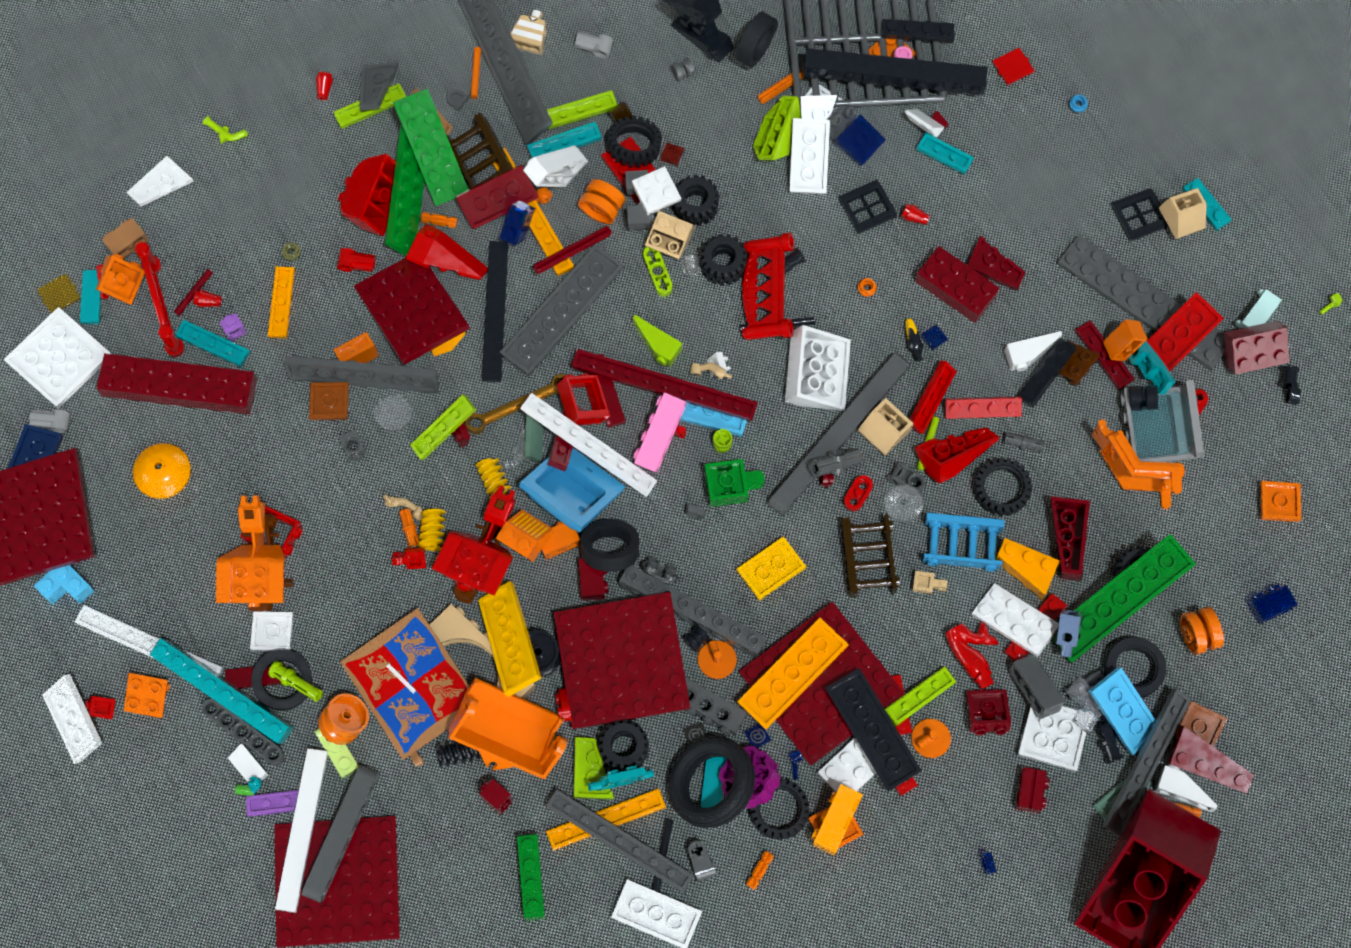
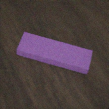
[246,790,299,817]

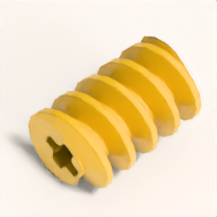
[476,458,511,498]
[419,509,446,552]

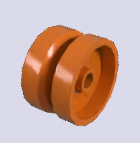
[578,179,626,224]
[1180,606,1224,655]
[318,693,369,745]

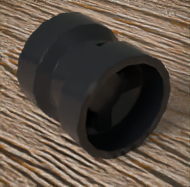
[683,625,711,653]

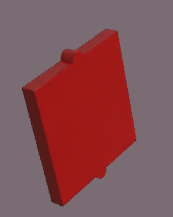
[992,47,1035,86]

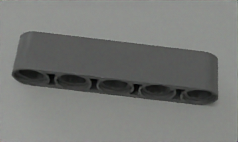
[202,699,285,766]

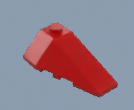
[406,224,488,280]
[915,427,999,484]

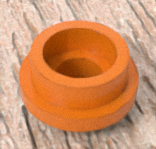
[536,188,553,204]
[858,278,877,297]

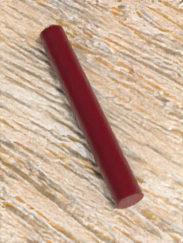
[173,269,213,316]

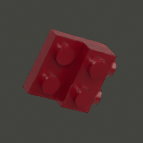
[966,689,1011,736]

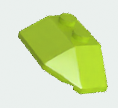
[753,96,801,160]

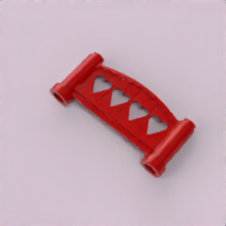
[742,232,794,340]
[135,242,185,358]

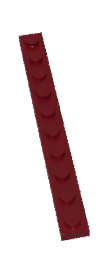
[571,349,758,422]

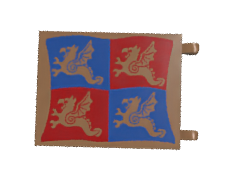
[340,608,469,767]

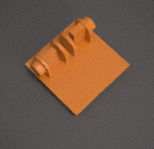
[124,672,170,718]

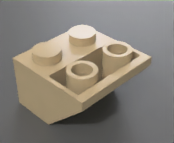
[1159,188,1207,239]
[645,211,695,259]
[858,398,914,456]

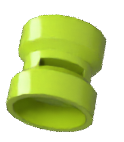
[713,429,732,453]

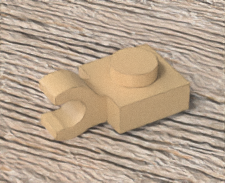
[913,571,948,594]

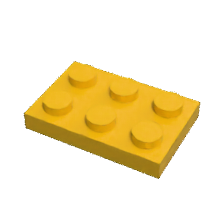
[736,536,806,601]

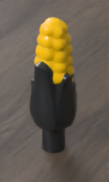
[905,318,923,362]

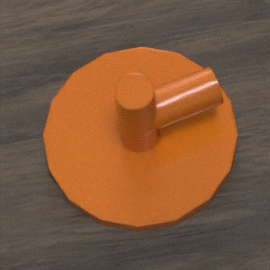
[698,640,737,679]
[911,719,951,758]

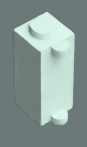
[1235,289,1282,329]

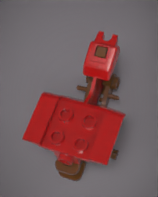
[432,485,516,604]

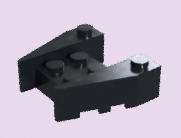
[662,0,734,62]

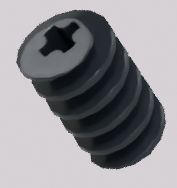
[437,741,480,769]

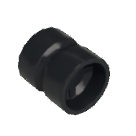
[1130,385,1158,411]

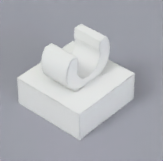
[707,352,731,377]

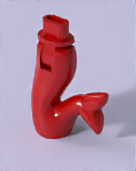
[945,622,999,690]

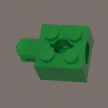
[705,459,765,507]

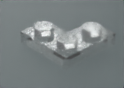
[1067,677,1102,733]

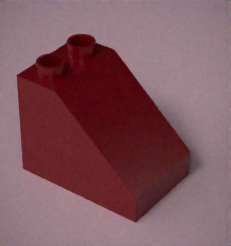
[1074,789,1221,948]

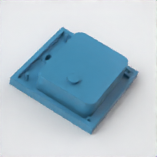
[519,448,625,532]

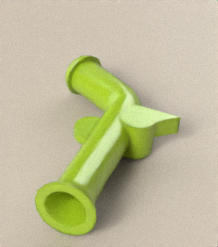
[203,116,248,145]

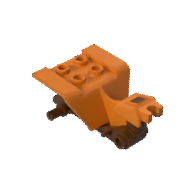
[216,496,294,612]

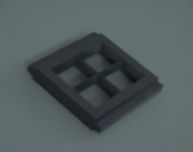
[838,179,898,234]
[1111,188,1169,242]

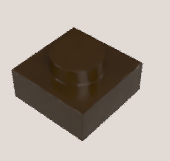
[608,101,633,122]

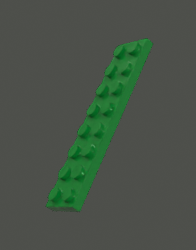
[385,124,424,256]
[1052,533,1196,663]

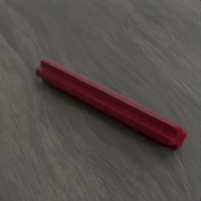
[533,226,612,274]

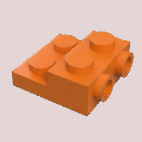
[95,253,145,305]

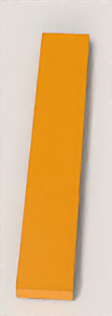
[546,788,666,851]

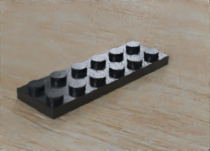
[825,668,922,792]

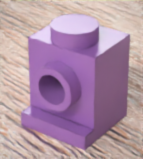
[219,313,247,342]

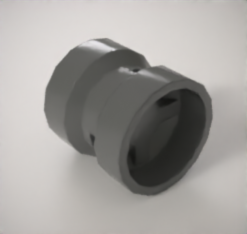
[671,58,695,81]

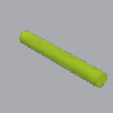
[916,417,940,471]

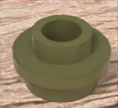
[282,242,301,261]

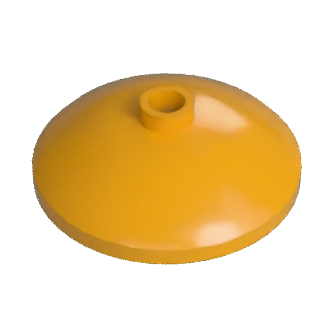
[133,443,191,499]

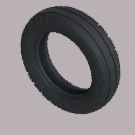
[668,737,755,828]

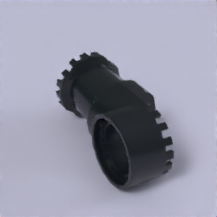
[769,247,806,273]
[1281,365,1301,405]
[1098,721,1124,764]

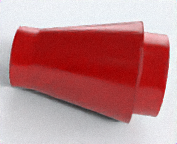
[315,72,333,100]
[901,203,930,225]
[193,289,222,307]

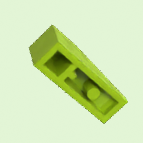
[633,315,682,367]

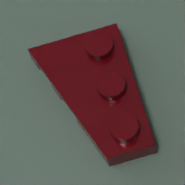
[968,236,1025,291]

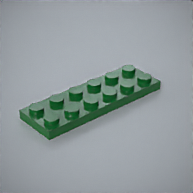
[393,88,468,206]

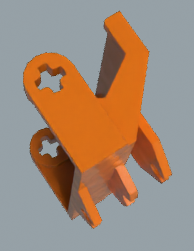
[449,678,567,780]

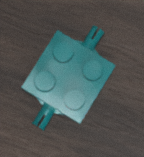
[588,765,654,792]

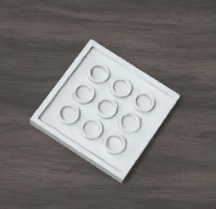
[4,307,111,409]

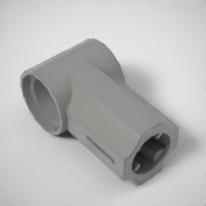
[575,31,613,58]
[29,409,71,433]

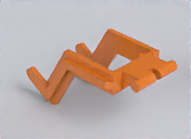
[1092,419,1185,509]

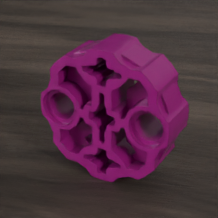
[719,746,781,809]

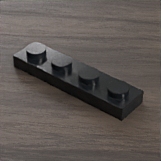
[882,19,954,43]
[1017,338,1076,408]

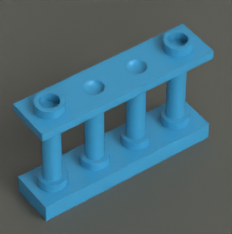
[922,513,1005,572]

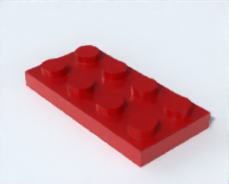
[601,137,656,205]
[1147,292,1224,372]

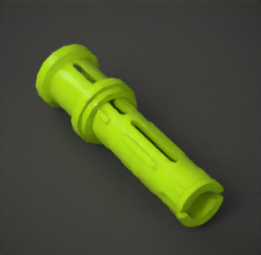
[268,661,323,702]

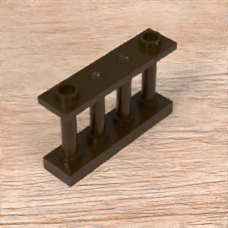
[446,113,513,189]
[840,514,900,598]

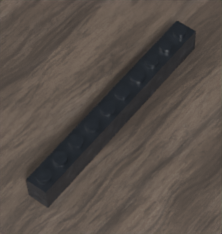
[803,48,987,95]

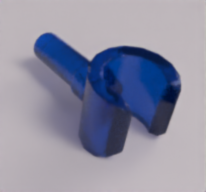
[789,751,803,780]

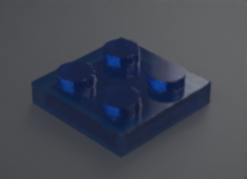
[835,114,886,166]

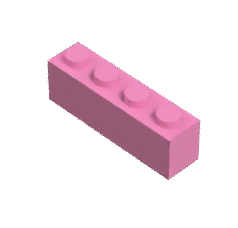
[633,392,687,473]

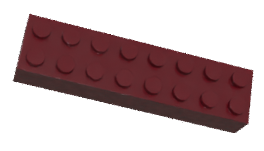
[96,353,258,415]

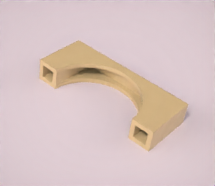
[430,604,535,699]

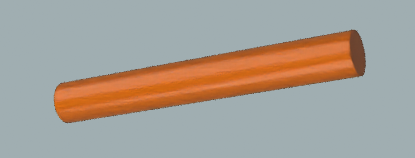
[470,47,481,99]

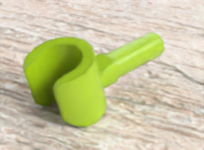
[1319,293,1342,315]

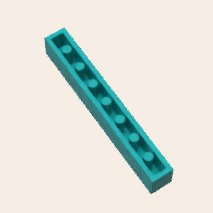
[149,638,294,744]

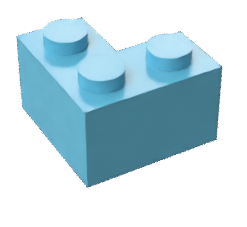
[34,565,94,605]

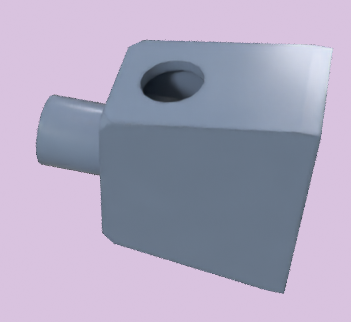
[1056,609,1083,657]

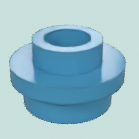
[1069,94,1088,112]

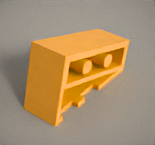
[995,538,1059,601]
[811,784,863,856]

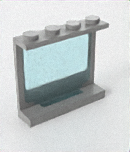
[1121,380,1204,462]

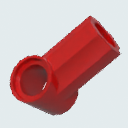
[337,248,376,272]

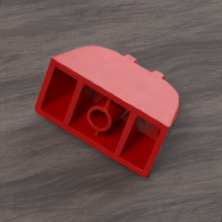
[338,154,396,236]

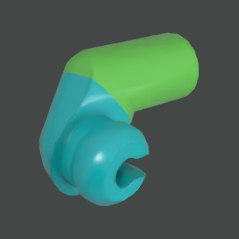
[235,776,262,796]

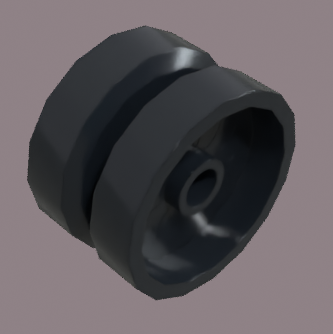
[528,630,561,677]

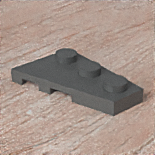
[360,61,399,111]

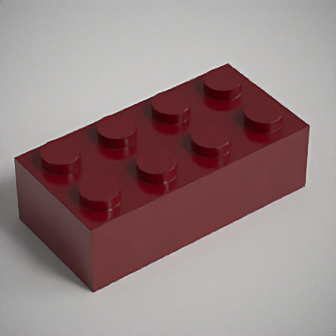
[915,246,1000,324]

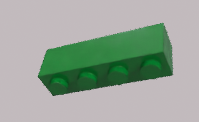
[517,834,546,921]

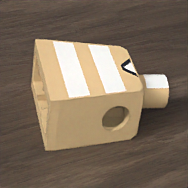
[510,10,546,55]

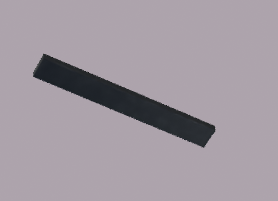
[482,241,509,382]

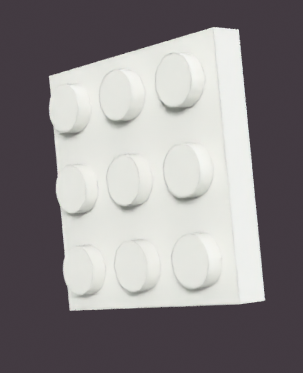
[1018,705,1091,772]

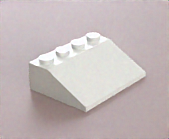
[785,325,851,411]

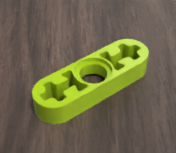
[643,247,672,297]

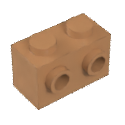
[102,218,149,259]

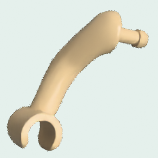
[690,362,732,379]
[383,494,423,521]

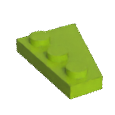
[573,737,614,800]

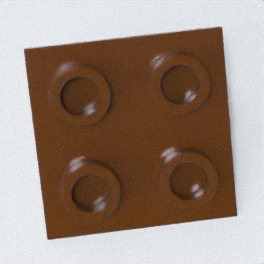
[1059,341,1100,386]

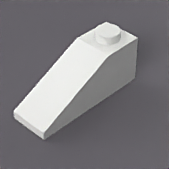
[1004,331,1062,372]
[1154,765,1218,812]

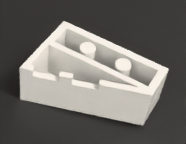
[524,146,588,187]

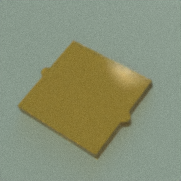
[37,274,81,313]

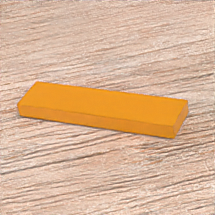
[268,266,295,339]

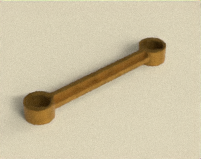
[466,374,566,435]

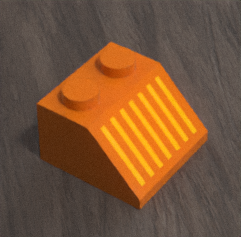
[496,509,554,562]

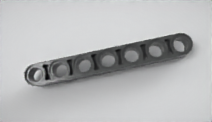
[302,766,379,903]

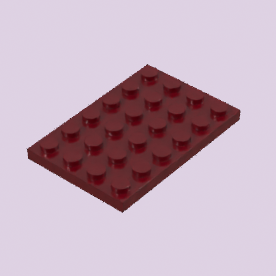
[354,258,470,365]

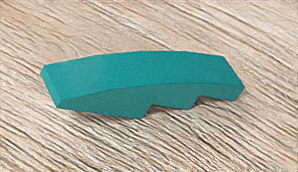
[1129,341,1175,394]

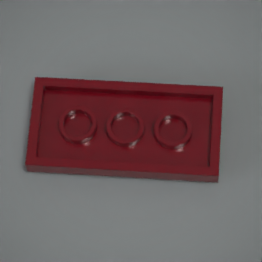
[456,164,539,230]

